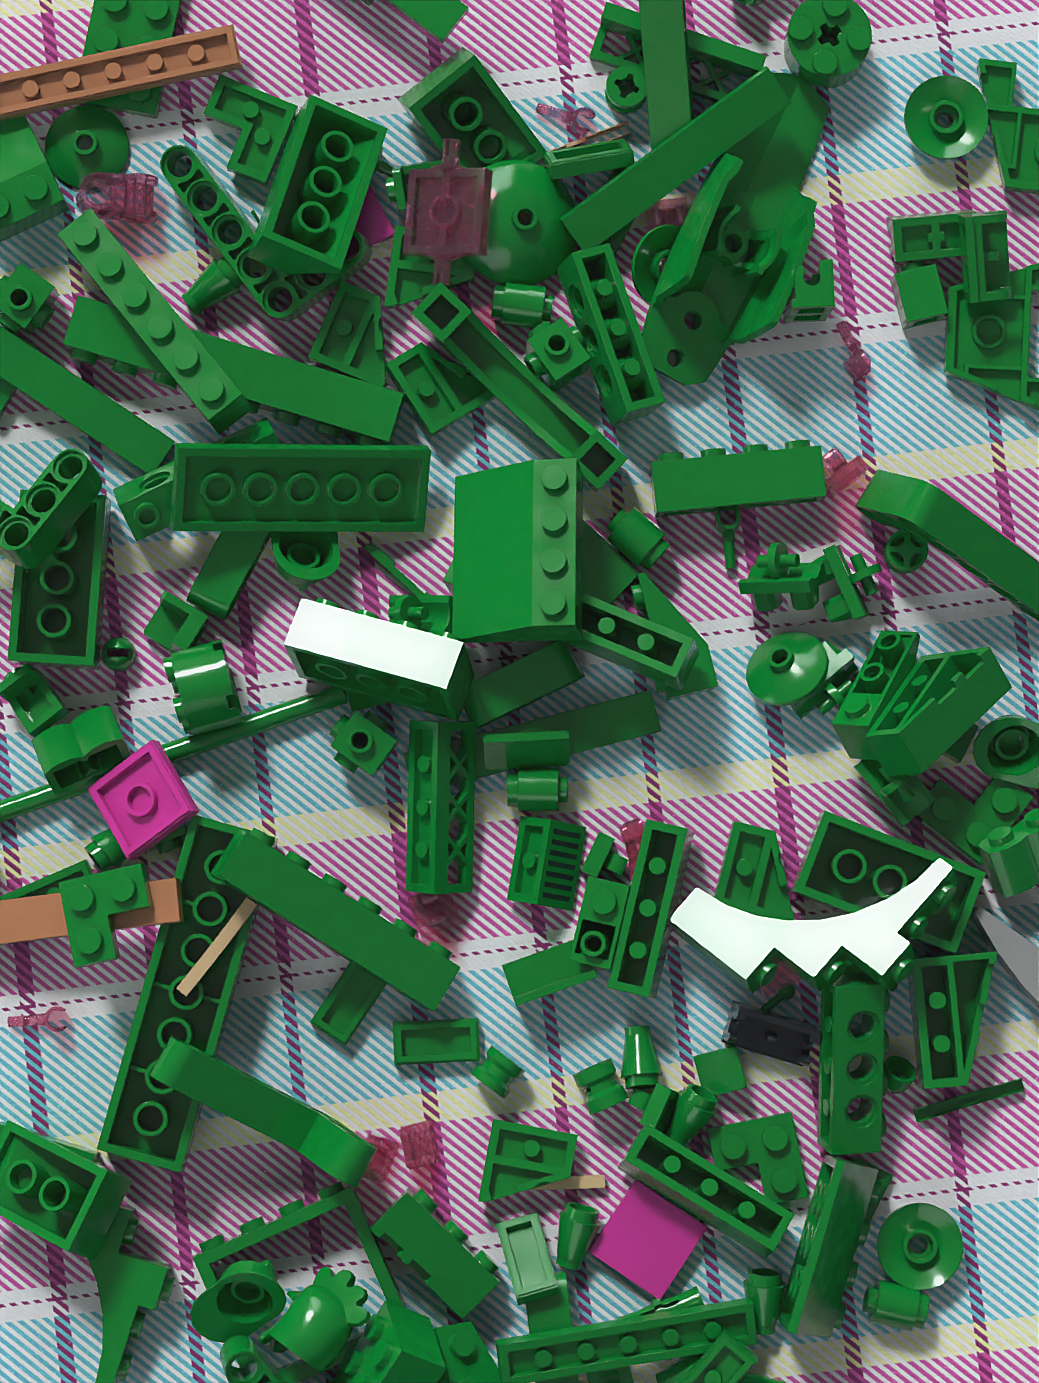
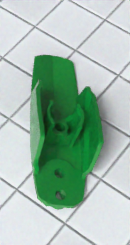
[642,73,829,386]

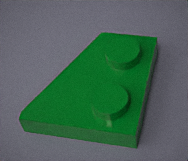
[384,225,475,309]
[308,281,386,388]
[384,342,495,438]
[713,821,795,921]
[478,1119,578,1203]

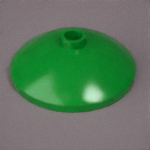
[453,160,576,286]

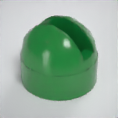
[101,637,137,672]
[883,1056,916,1094]

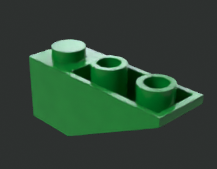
[630,572,718,701]
[832,630,920,760]

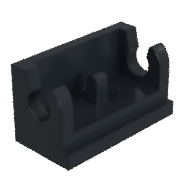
[721,1000,821,1067]

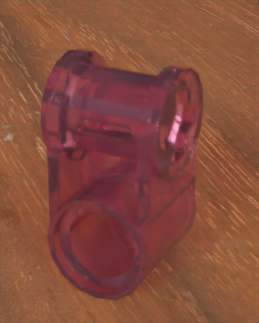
[76,172,159,224]

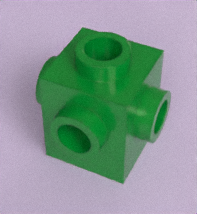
[0,263,60,336]
[524,317,591,393]
[329,710,398,778]

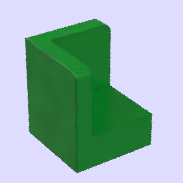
[144,591,208,653]

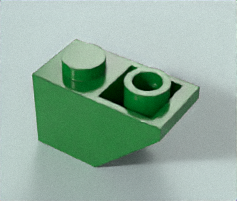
[569,876,630,970]

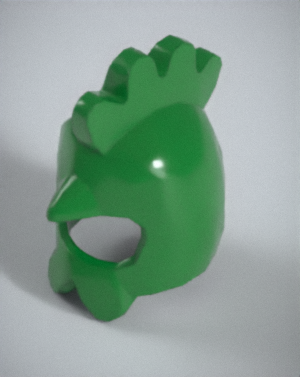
[258,1266,371,1372]

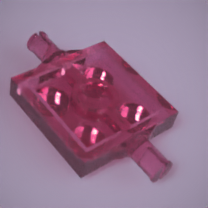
[403,138,493,285]

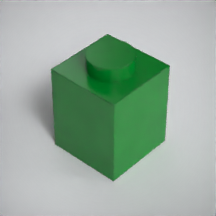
[890,261,948,330]

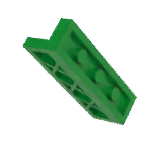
[589,2,766,102]
[406,720,476,894]

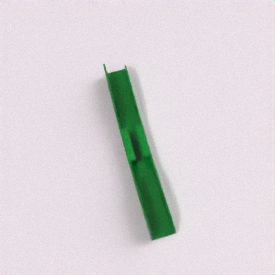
[364,542,430,595]
[913,1078,1025,1122]

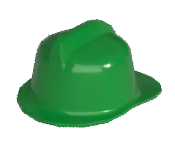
[270,532,340,591]
[973,715,1039,789]
[190,1260,287,1343]

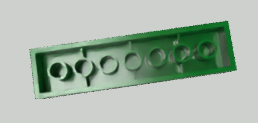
[97,815,278,1173]

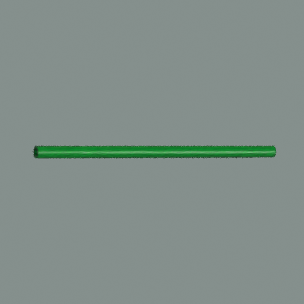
[0,686,347,823]

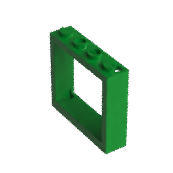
[192,1181,407,1383]

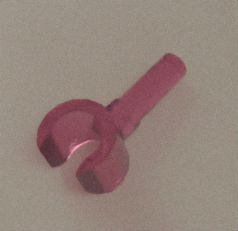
[536,103,596,136]
[836,321,871,382]
[620,818,644,881]
[7,1006,67,1032]

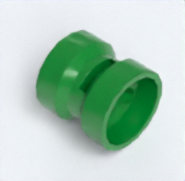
[573,1058,629,1115]

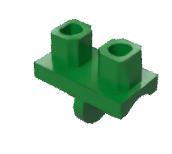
[738,542,826,611]
[811,545,883,623]
[388,595,453,634]
[791,641,859,719]
[854,759,936,827]

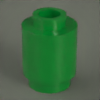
[491,282,553,328]
[606,508,670,570]
[507,768,568,811]
[862,1279,929,1331]

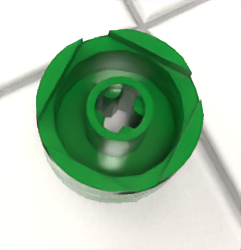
[784,0,872,88]
[163,639,244,735]

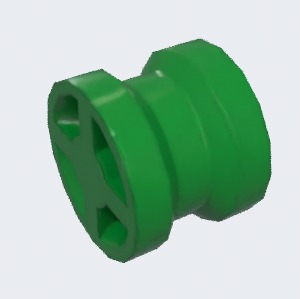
[605,65,646,115]
[883,530,929,574]
[471,1045,525,1098]

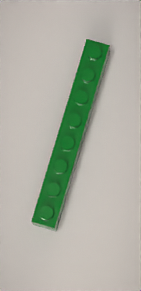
[63,295,405,445]

